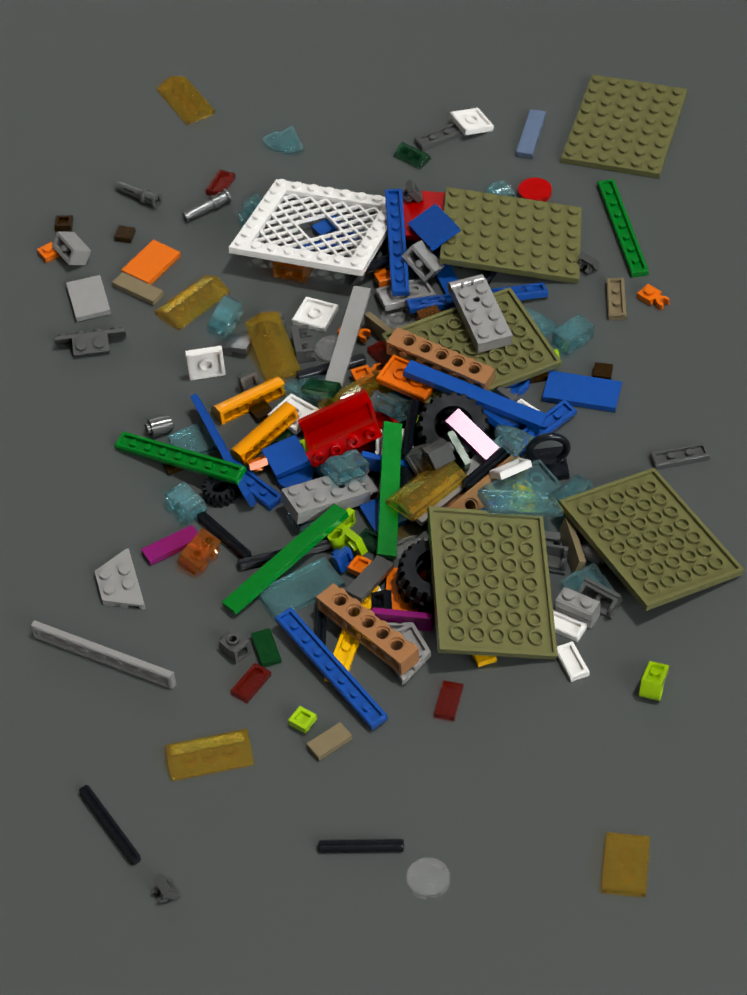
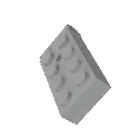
[447,274,513,353]
[280,468,379,525]

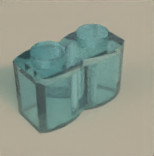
[374,391,410,419]
[324,450,370,485]
[165,482,207,523]

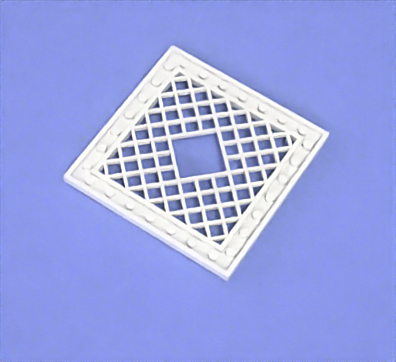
[229,179,388,276]

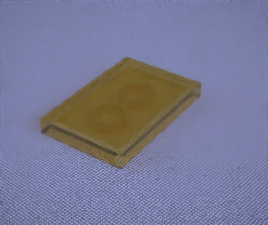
[602,832,650,897]

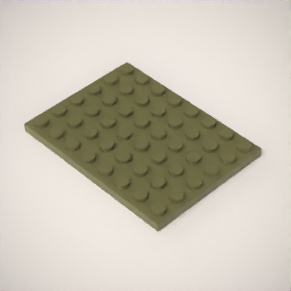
[561,74,688,179]
[439,187,582,284]
[382,287,562,405]
[558,468,744,611]
[427,506,558,660]

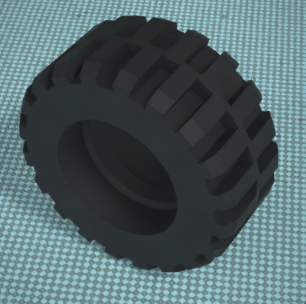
[416,392,489,468]
[396,538,435,616]

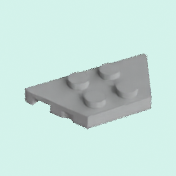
[94,548,146,610]
[388,622,431,685]

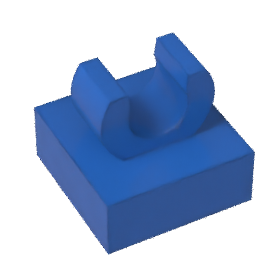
[330,546,354,574]

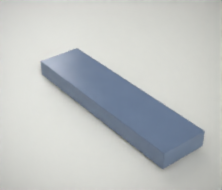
[516,109,546,158]

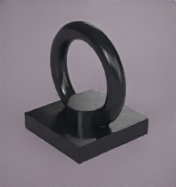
[525,433,571,483]

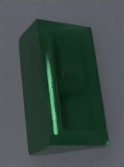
[393,141,431,169]

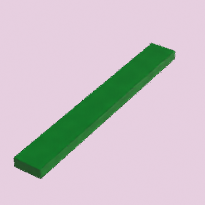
[597,179,649,278]
[376,421,402,560]
[114,431,247,485]
[222,504,349,615]

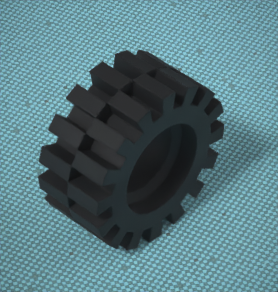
[202,477,238,508]

